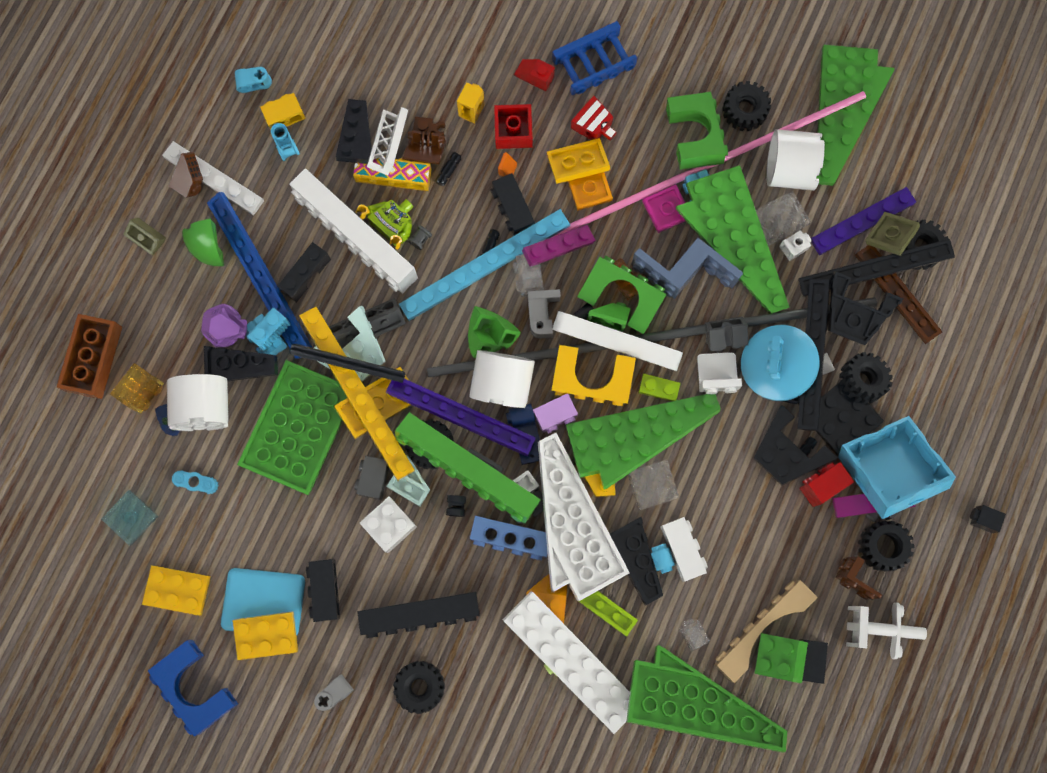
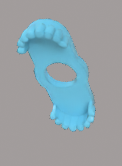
[172,470,219,494]

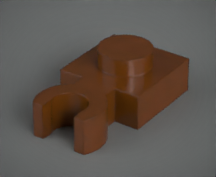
[413,117,446,137]

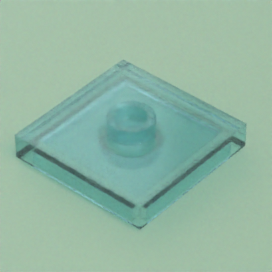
[101,490,158,546]

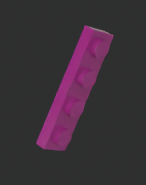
[522,225,596,267]

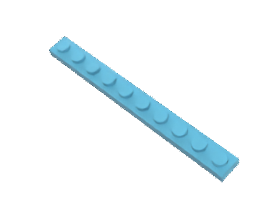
[399,209,570,321]

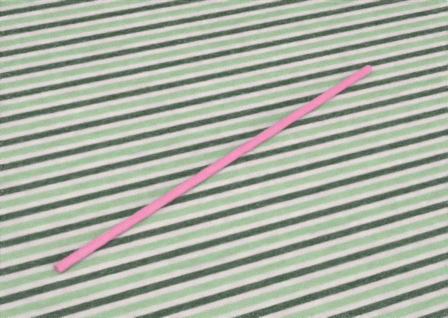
[553,91,866,237]

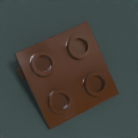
[403,130,446,164]

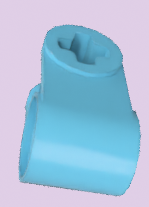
[235,67,272,93]
[271,123,300,162]

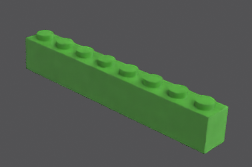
[395,412,541,524]

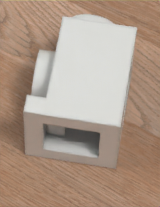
[779,230,811,261]

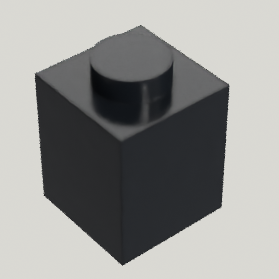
[970,505,1006,533]

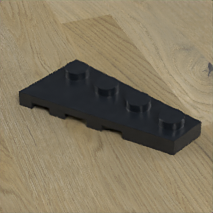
[336,99,372,164]
[204,346,278,382]
[610,517,663,606]

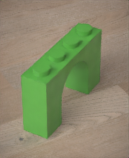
[666,92,728,170]
[577,255,667,334]

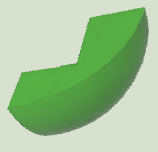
[182,219,224,266]
[468,306,521,358]

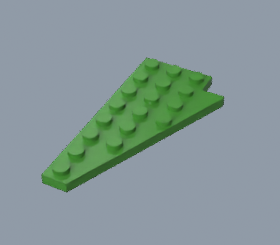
[816,45,894,186]

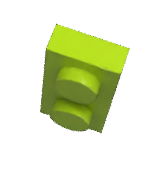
[638,374,681,401]

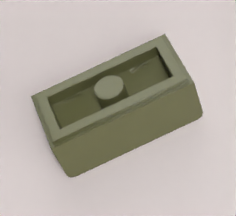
[123,218,166,255]

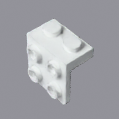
[697,353,742,394]

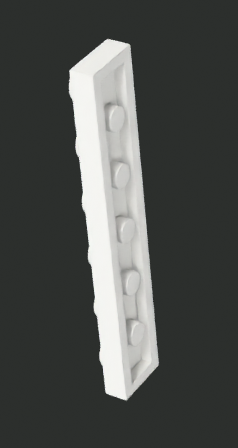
[162,141,264,216]

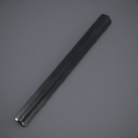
[290,343,405,382]

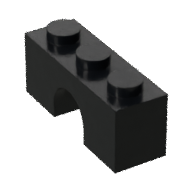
[277,242,331,303]

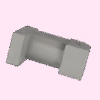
[528,289,561,339]

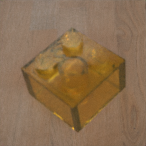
[110,363,164,414]

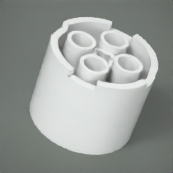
[766,129,825,190]
[469,350,535,408]
[167,374,228,431]

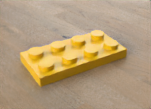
[334,367,411,439]

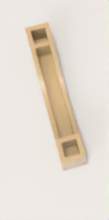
[714,580,818,683]

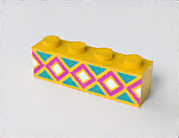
[353,156,432,191]

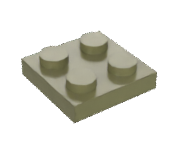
[865,212,920,256]

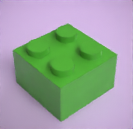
[755,633,808,683]

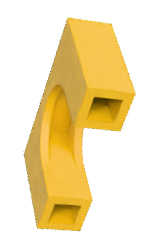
[552,345,636,406]

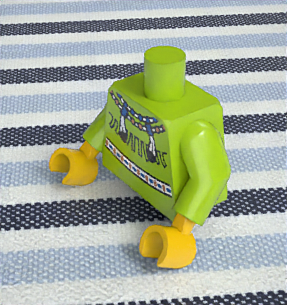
[355,199,413,250]

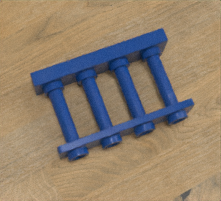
[552,21,637,95]

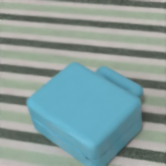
[221,568,306,635]

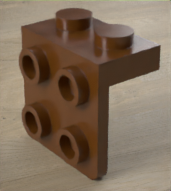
[835,556,882,600]

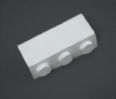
[660,517,708,582]

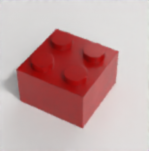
[494,104,533,149]
[799,462,854,507]

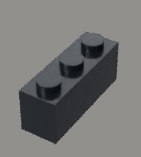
[490,173,535,236]
[306,559,340,622]

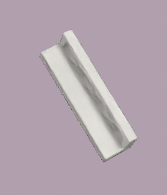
[367,107,408,175]

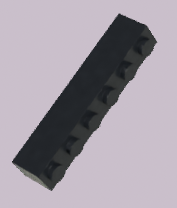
[357,592,480,639]

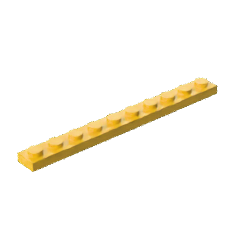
[299,307,415,481]

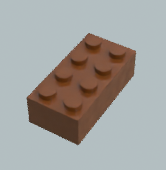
[56,314,122,399]

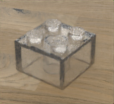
[628,460,679,511]

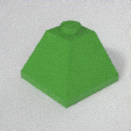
[587,302,631,332]

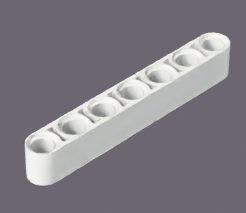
[552,311,683,371]

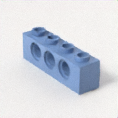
[470,516,547,561]

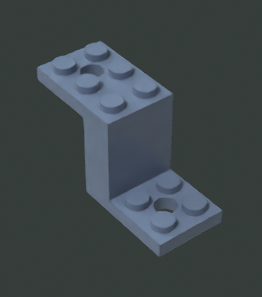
[631,238,743,299]

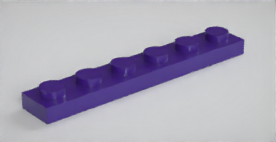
[811,187,916,256]

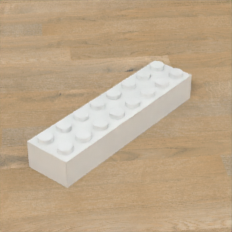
[289,168,418,294]

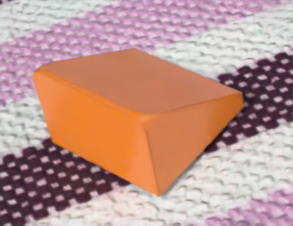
[498,152,517,177]

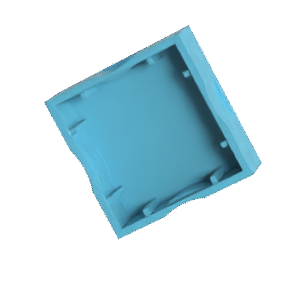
[838,416,956,519]

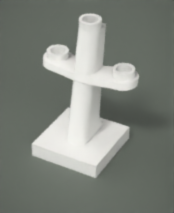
[846,602,927,659]

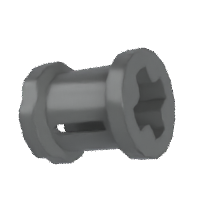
[408,225,432,250]

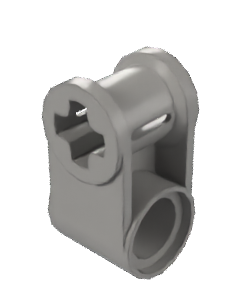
[314,674,354,711]

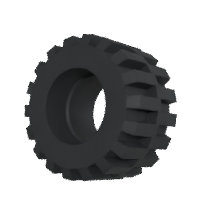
[858,521,915,571]

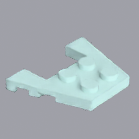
[314,306,386,382]

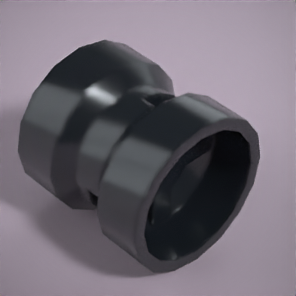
[446,495,467,517]

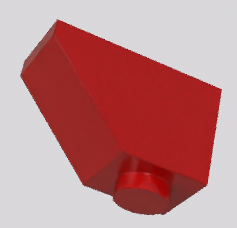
[514,59,555,92]

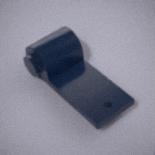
[506,403,540,465]

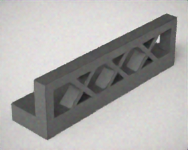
[329,298,406,349]

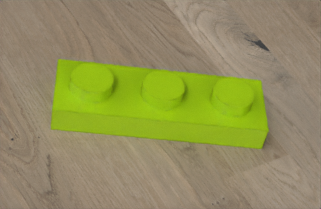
[578,591,638,637]

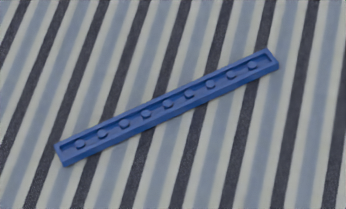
[207,192,313,359]

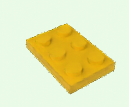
[547,138,610,184]
[142,565,211,616]
[233,611,298,660]

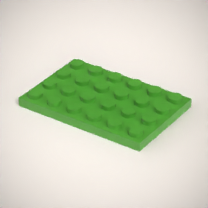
[237,360,347,495]

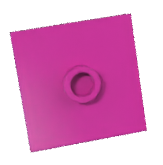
[642,184,686,233]

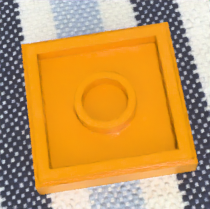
[568,172,613,211]

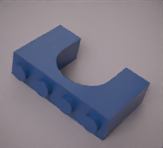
[148,640,239,737]

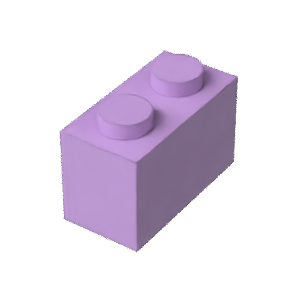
[533,393,578,434]

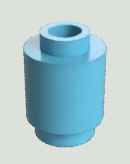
[651,543,675,574]

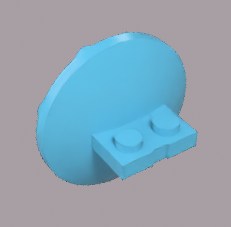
[741,325,820,401]

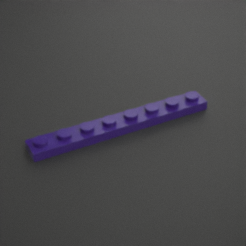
[386,379,536,457]

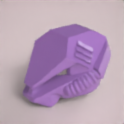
[201,304,247,348]

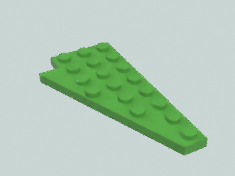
[675,165,790,314]
[566,394,721,489]
[626,645,787,753]

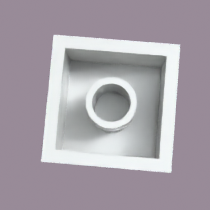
[360,496,417,553]

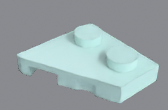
[386,455,430,507]

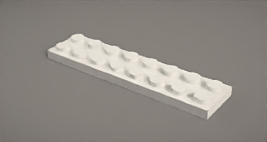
[502,591,630,734]

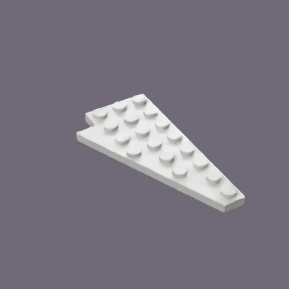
[538,433,630,601]

